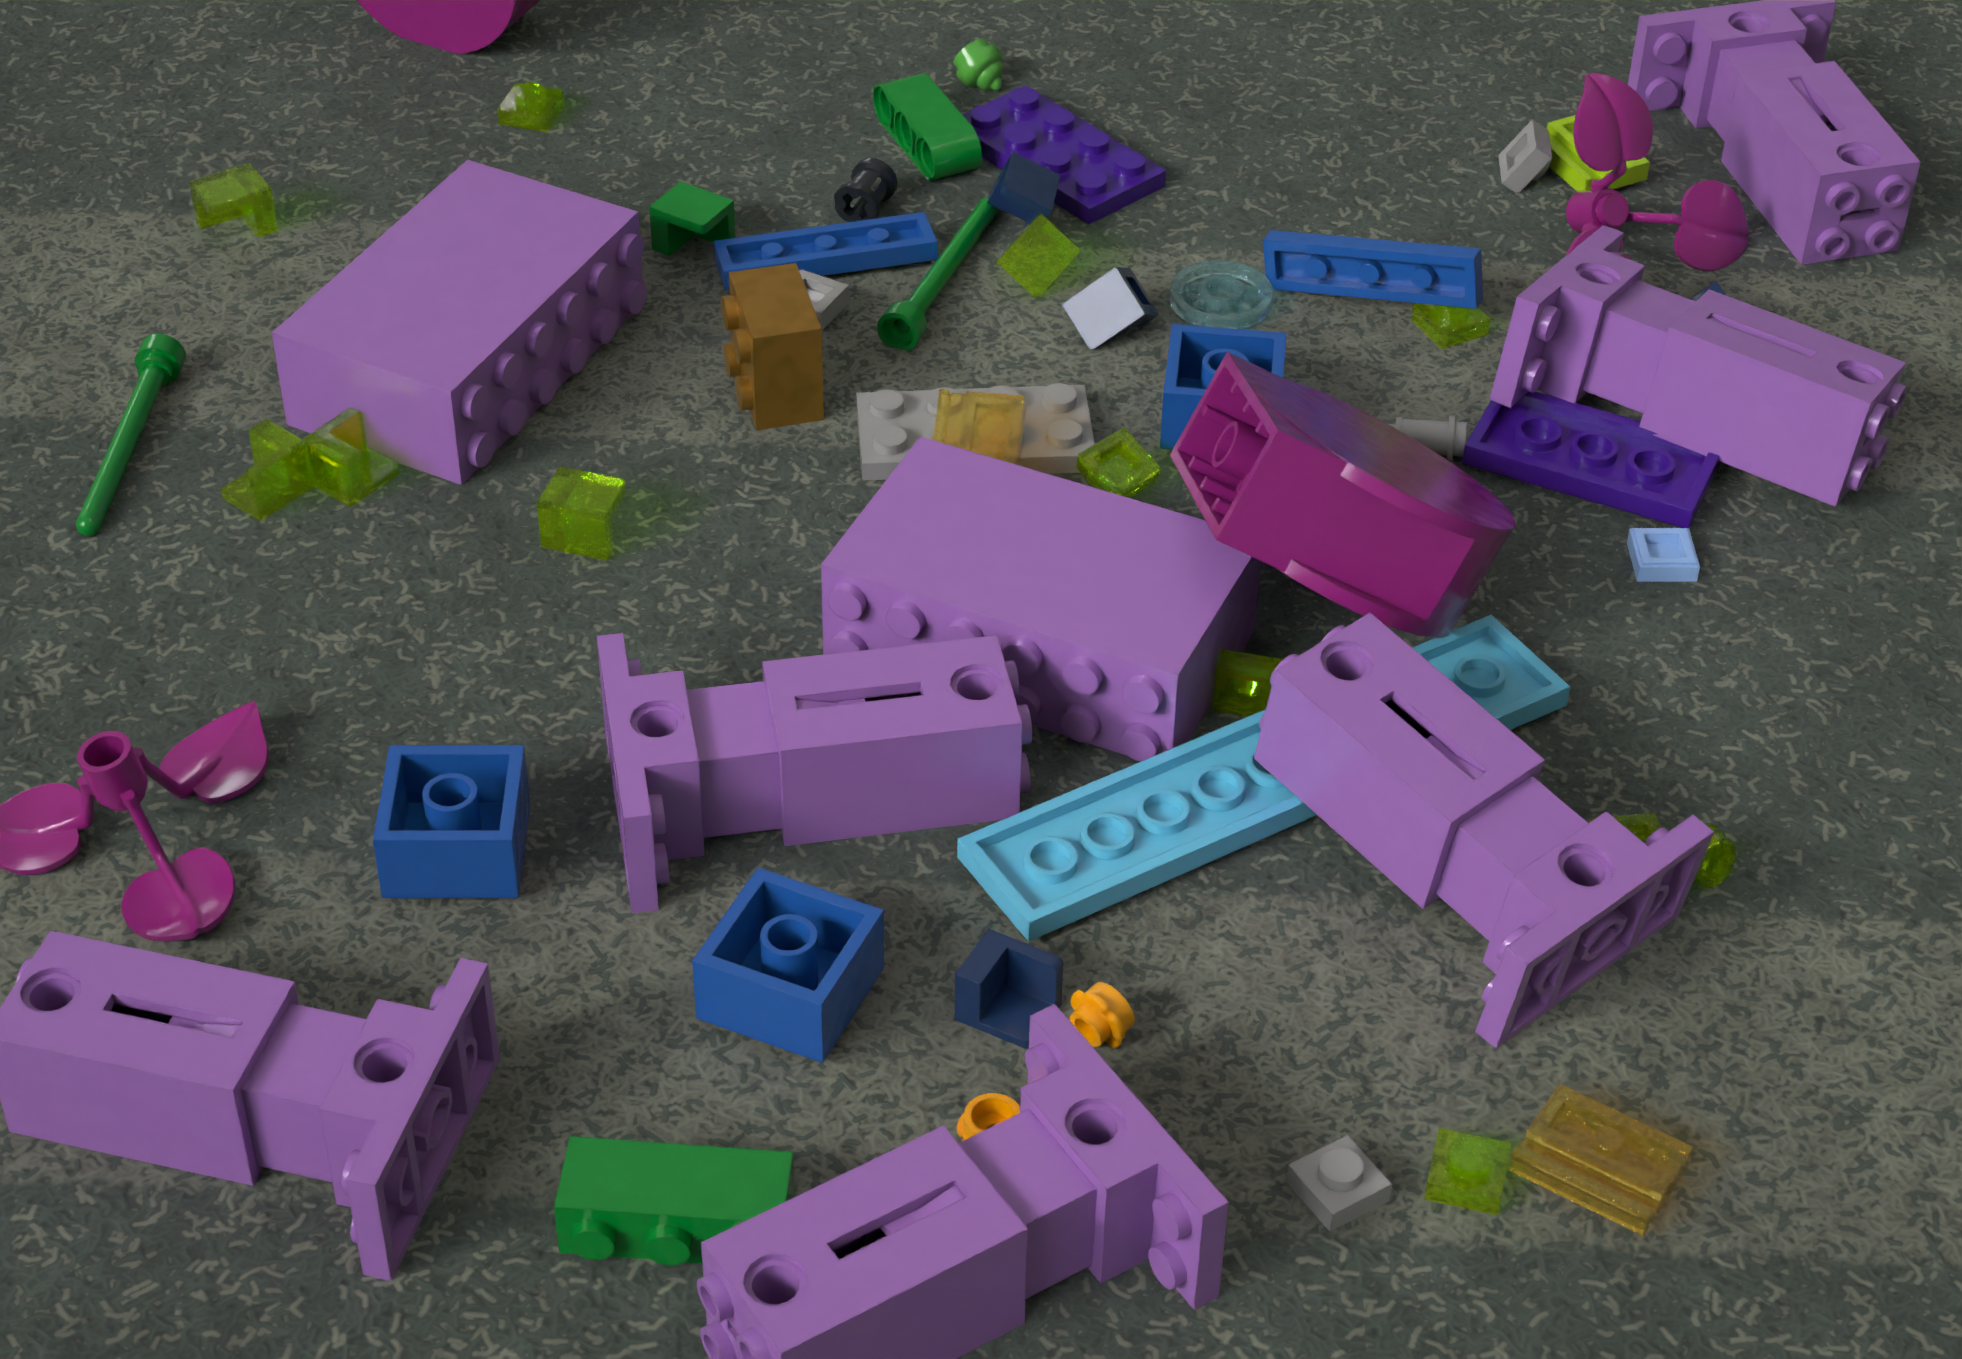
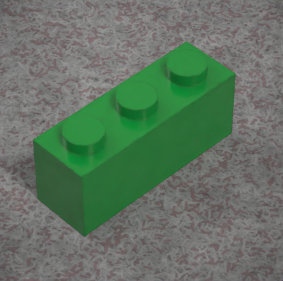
[554,1136,795,1266]

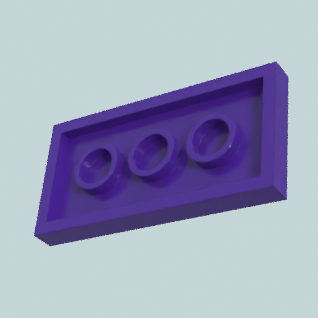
[962,85,1166,225]
[1462,392,1721,528]

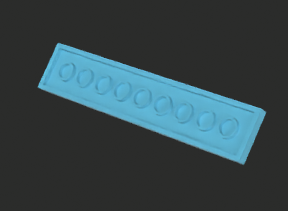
[957,615,1570,942]

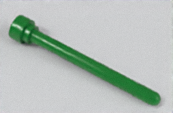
[877,197,999,351]
[76,334,186,537]

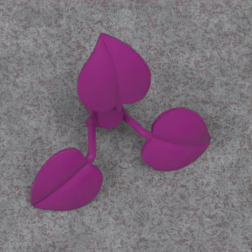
[1566,73,1749,271]
[0,701,269,941]

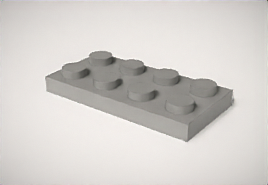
[856,383,1096,480]

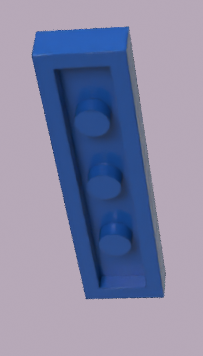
[713,212,938,290]
[1263,230,1483,309]

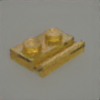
[933,389,1027,465]
[1509,1084,1693,1236]

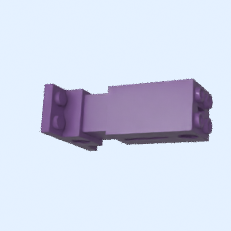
[1628,0,1921,265]
[1490,225,1907,507]
[1254,613,1714,1048]
[597,633,1032,913]
[0,930,500,1281]
[697,1004,1229,1359]

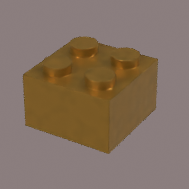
[721,263,824,430]

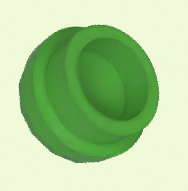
[953,38,1004,91]

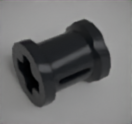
[834,158,898,222]

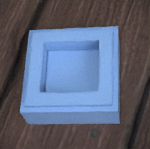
[1627,528,1700,582]

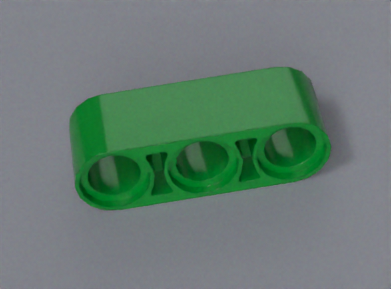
[873,73,982,181]

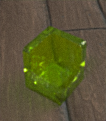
[189,163,278,237]
[995,213,1081,297]
[301,407,399,507]
[221,419,314,521]
[537,466,626,561]

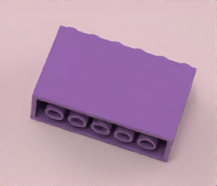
[272,160,647,485]
[821,436,1261,761]

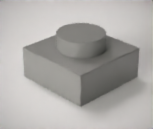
[1498,119,1552,193]
[800,269,849,331]
[1286,1135,1392,1232]

